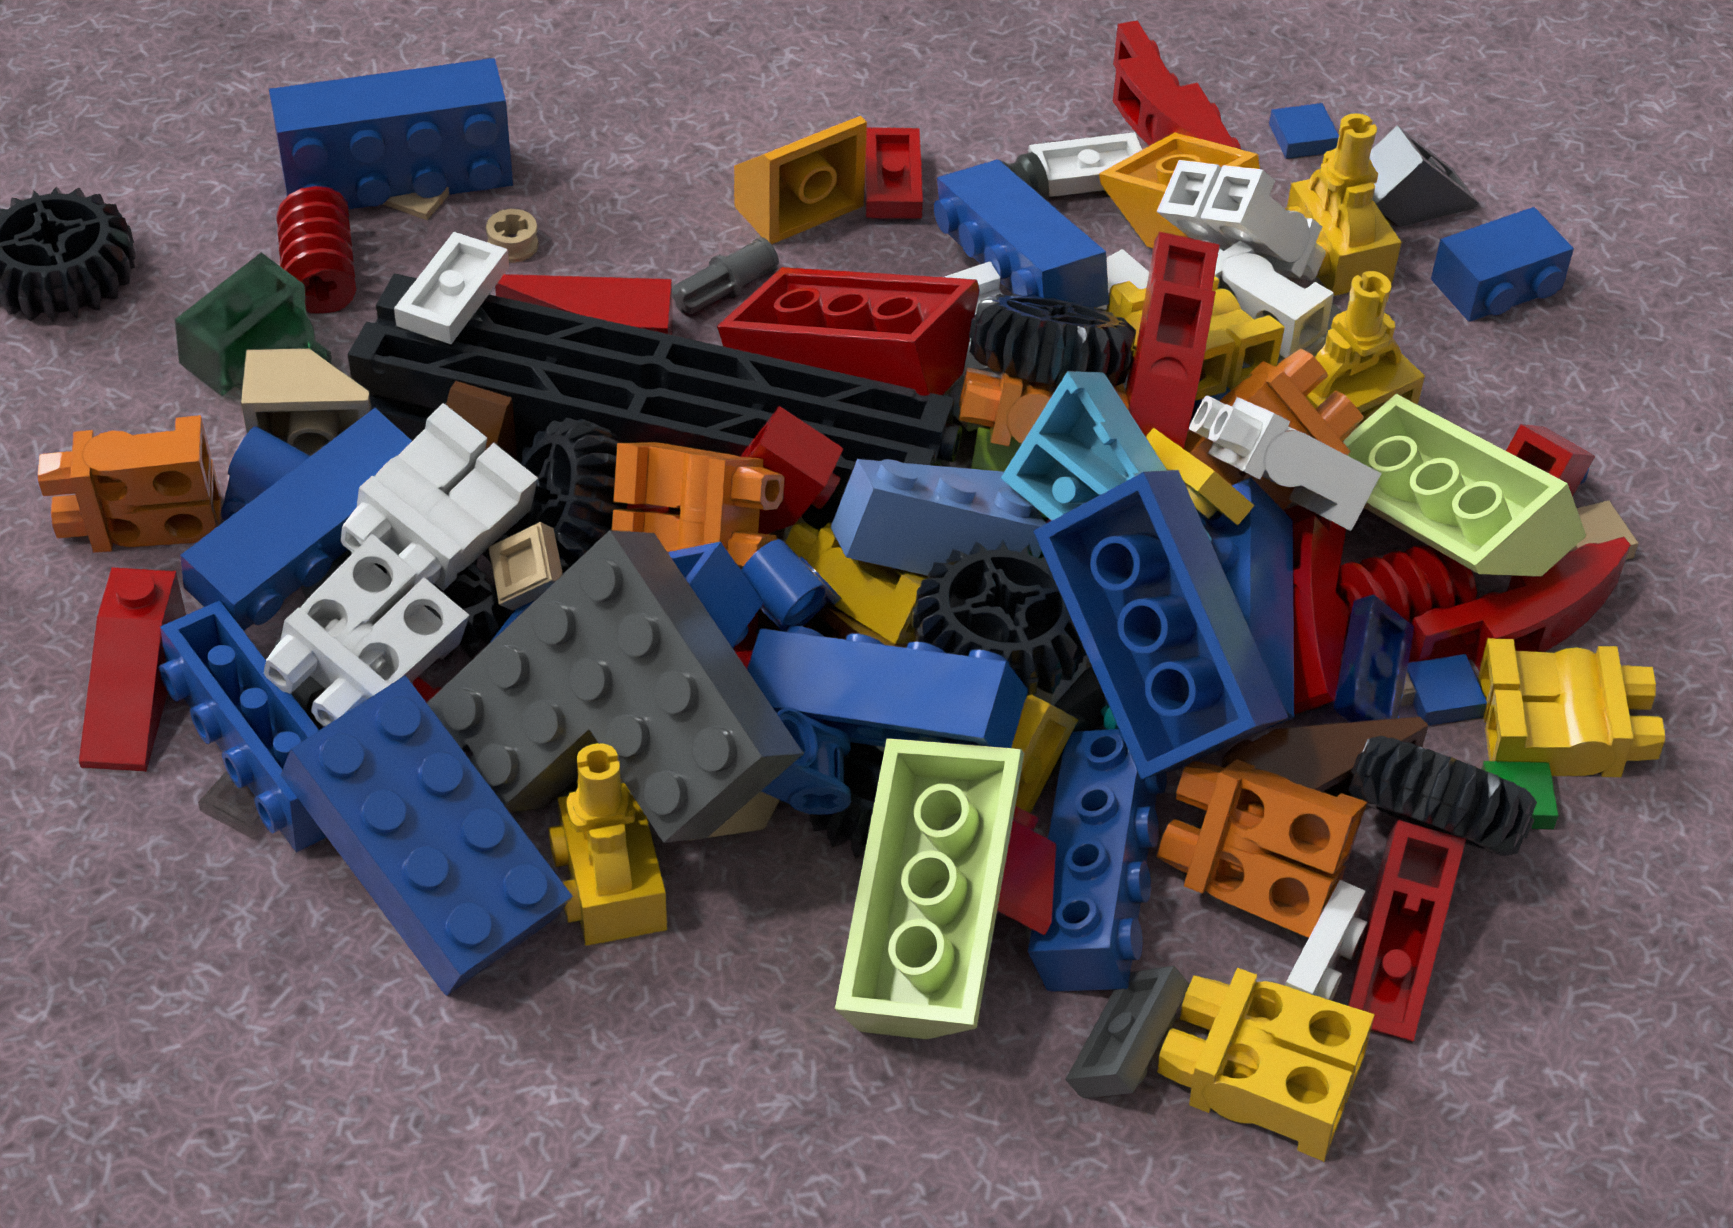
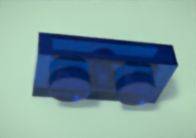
[1333,594,1414,722]

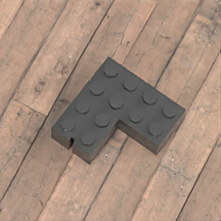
[427,530,804,843]

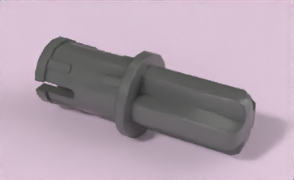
[672,237,779,314]

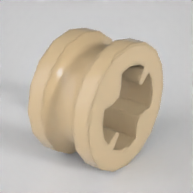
[486,209,539,263]

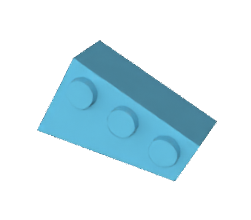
[1001,371,1212,542]

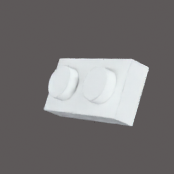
[1028,132,1142,197]
[394,232,509,344]
[1285,880,1368,1001]

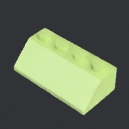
[1343,394,1586,576]
[835,738,1024,1039]

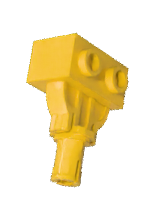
[1284,113,1402,296]
[1306,271,1425,430]
[548,743,667,946]

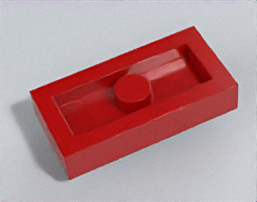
[865,127,923,219]

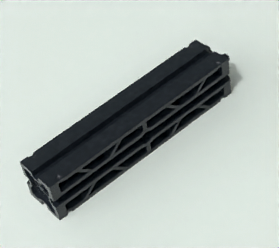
[347,273,962,531]

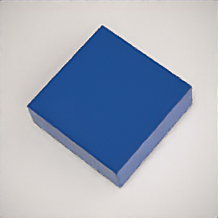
[1269,103,1339,159]
[1404,654,1487,726]

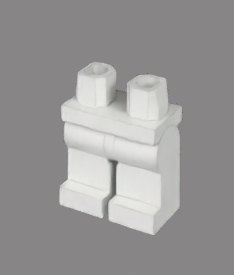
[1157,160,1326,281]
[1203,240,1334,368]
[1189,395,1382,531]
[341,403,538,591]
[264,534,469,727]

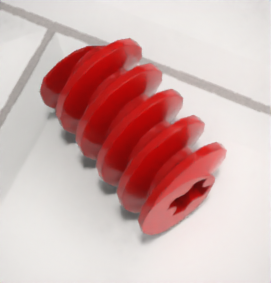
[276,186,357,314]
[1336,545,1477,644]

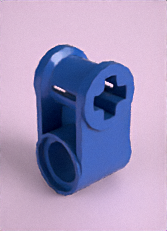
[221,426,310,521]
[741,539,842,632]
[761,707,851,815]

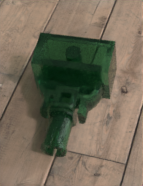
[175,252,332,396]

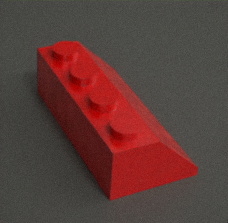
[717,267,980,396]

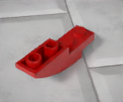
[1112,20,1241,149]
[1125,231,1220,449]
[1284,505,1350,715]
[1403,536,1631,671]

